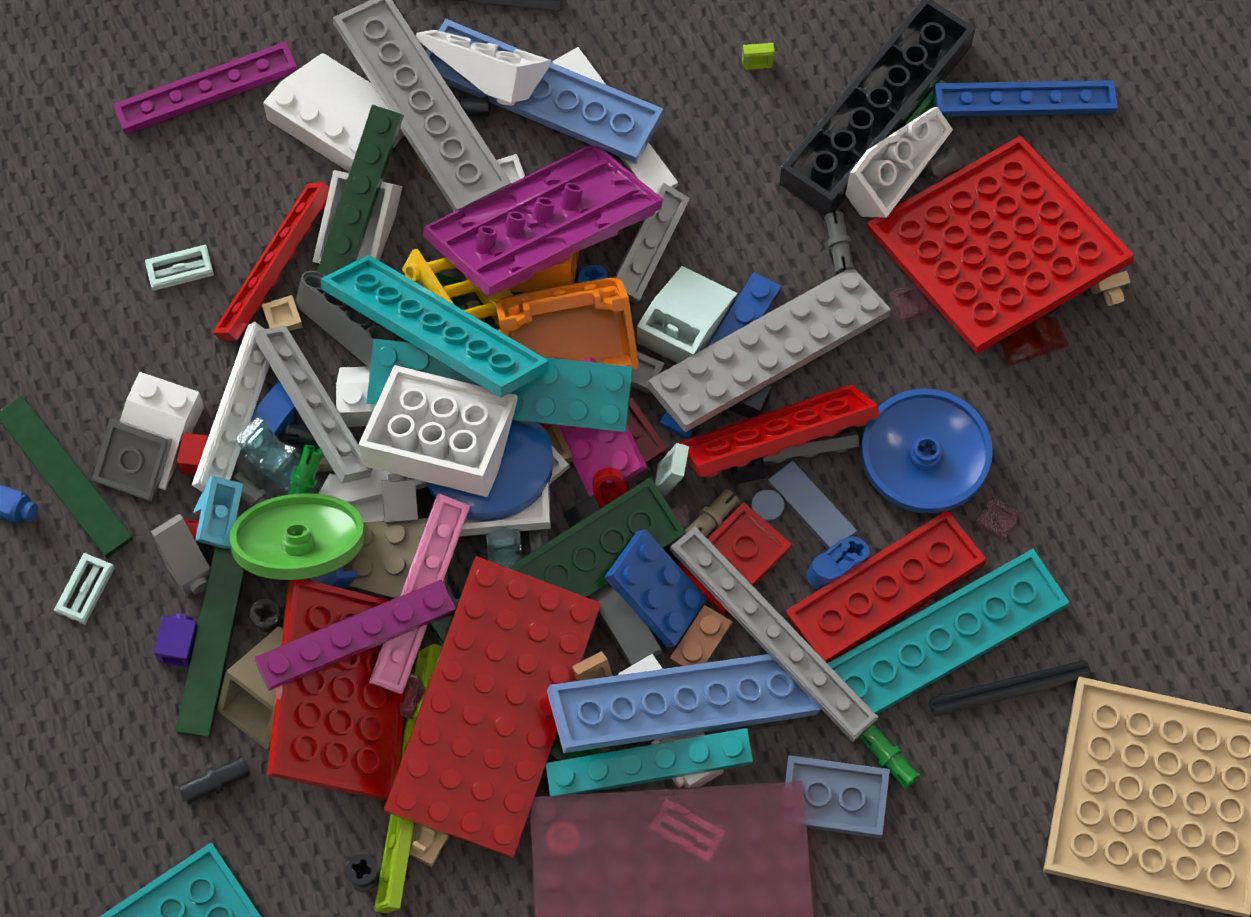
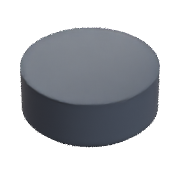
[751,490,784,524]

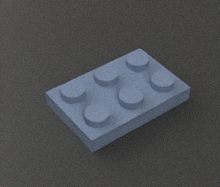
[780,755,890,838]

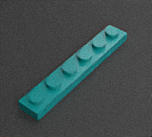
[546,728,754,799]

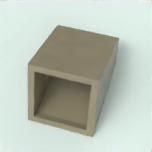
[217,626,283,750]

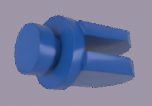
[0,485,38,523]

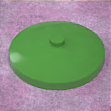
[230,493,365,580]

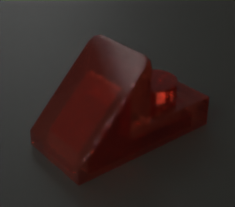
[999,316,1069,366]

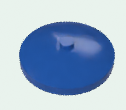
[861,388,993,513]
[425,420,553,520]

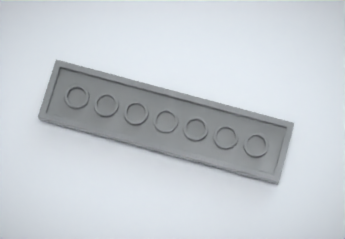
[333,0,511,212]
[647,269,891,432]

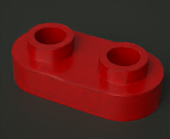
[592,468,630,509]

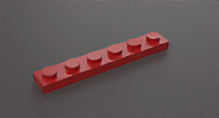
[212,182,330,341]

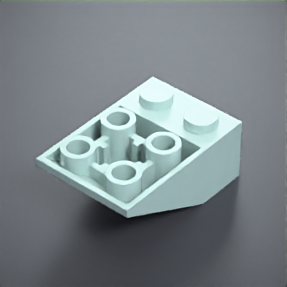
[637,266,737,363]

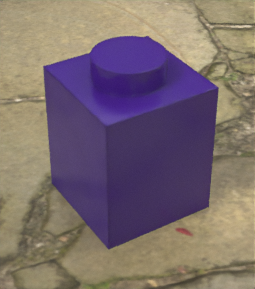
[154,614,198,668]

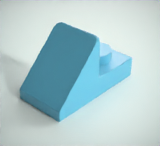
[194,475,243,549]

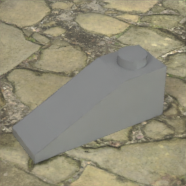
[151,514,211,596]

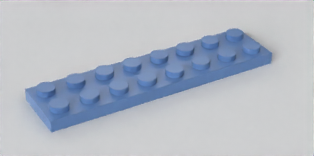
[426,19,664,164]
[547,654,821,753]

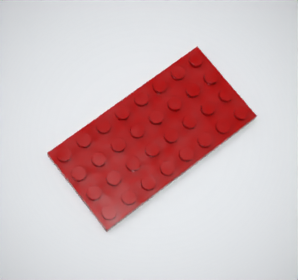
[383,556,601,858]

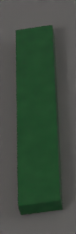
[0,396,133,559]
[176,547,246,738]

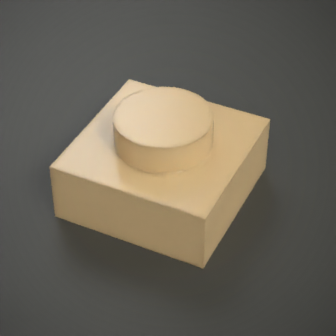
[262,295,303,332]

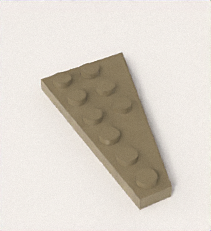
[343,518,448,599]

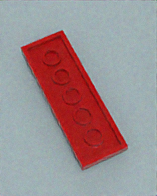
[675,385,880,478]
[785,511,986,663]

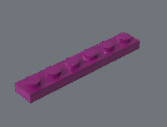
[113,41,297,135]
[254,580,456,691]

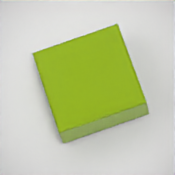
[742,43,775,70]

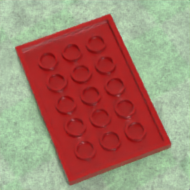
[267,579,407,801]

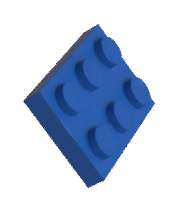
[604,529,706,647]

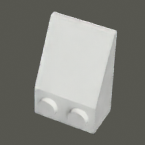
[312,170,403,264]
[120,372,204,490]

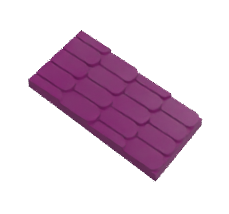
[423,145,663,297]

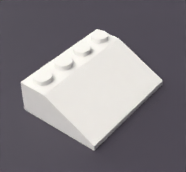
[263,53,404,172]
[358,365,518,497]

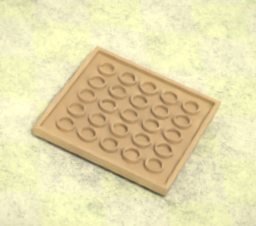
[1043,677,1251,917]

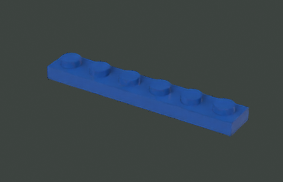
[932,80,1118,117]
[660,272,781,440]

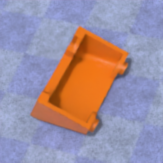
[495,278,640,370]

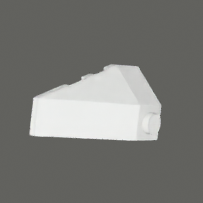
[845,107,953,218]

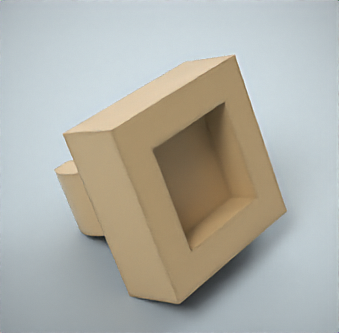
[1090,271,1130,306]
[409,824,449,867]

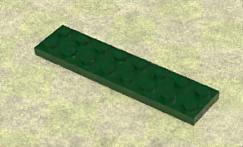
[429,477,686,644]

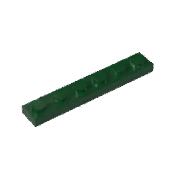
[317,104,404,276]

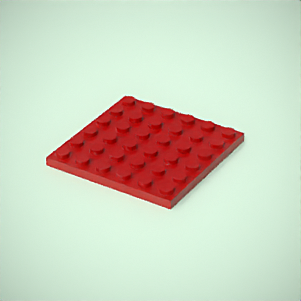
[867,136,1134,354]

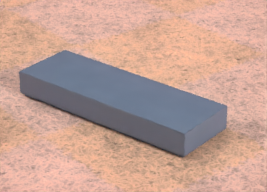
[768,461,857,550]

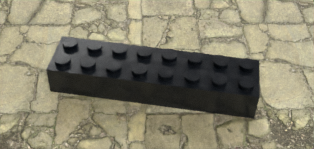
[779,0,976,215]

